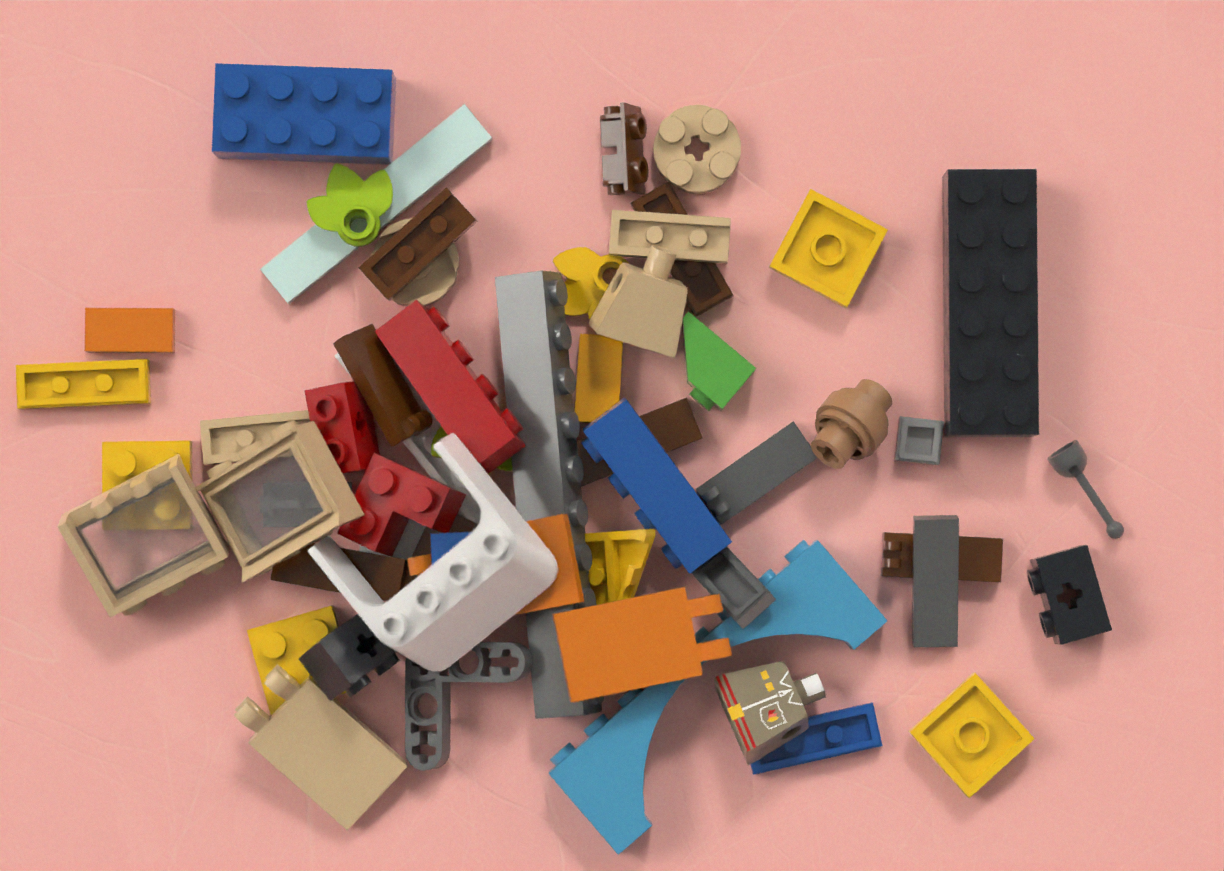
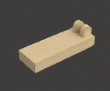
[609,210,731,264]
[200,410,310,465]

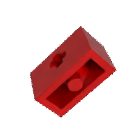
[304,381,380,474]

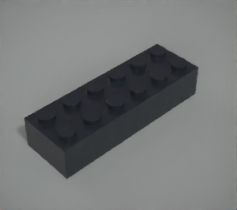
[942,169,1039,437]

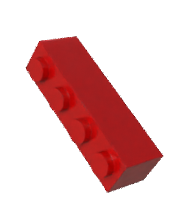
[375,299,526,474]

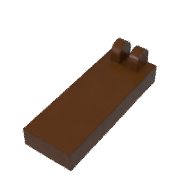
[359,187,478,301]
[333,324,433,447]
[881,532,1003,582]

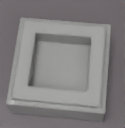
[894,416,944,465]

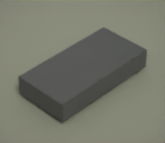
[691,546,776,629]

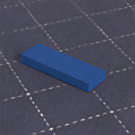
[751,702,883,775]

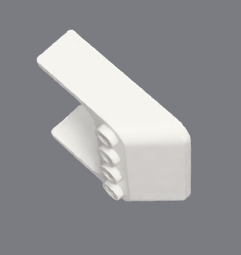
[308,433,558,671]

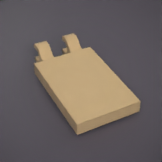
[234,664,408,830]

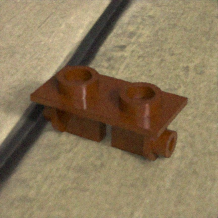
[600,102,649,195]

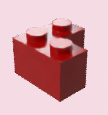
[337,453,466,557]

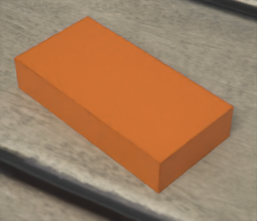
[84,308,175,353]

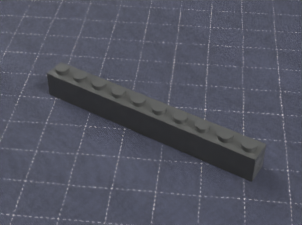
[495,270,604,719]

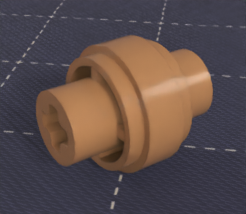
[811,379,892,469]

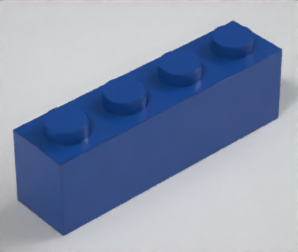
[581,398,732,574]

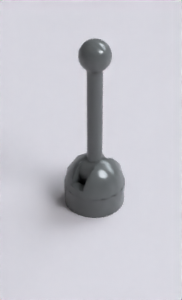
[1048,440,1124,539]

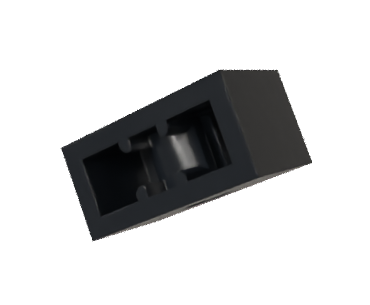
[1027,545,1112,645]
[298,614,400,701]

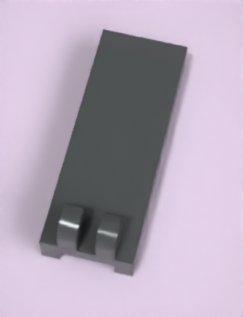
[696,421,817,525]

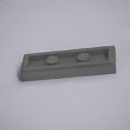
[912,515,959,647]

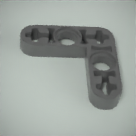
[405,642,533,771]

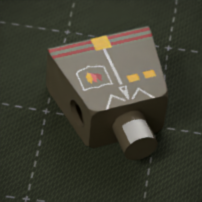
[714,662,826,765]

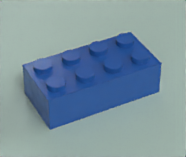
[212,63,396,165]

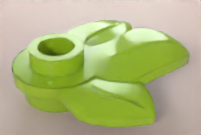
[306,163,393,247]

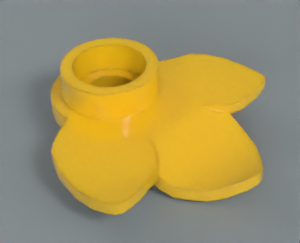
[553,247,629,320]

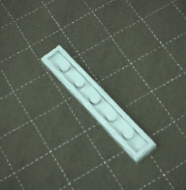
[260,104,493,304]

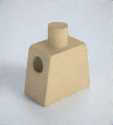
[589,245,687,358]

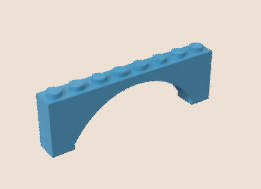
[548,540,888,855]

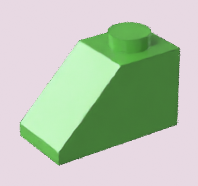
[682,311,756,411]

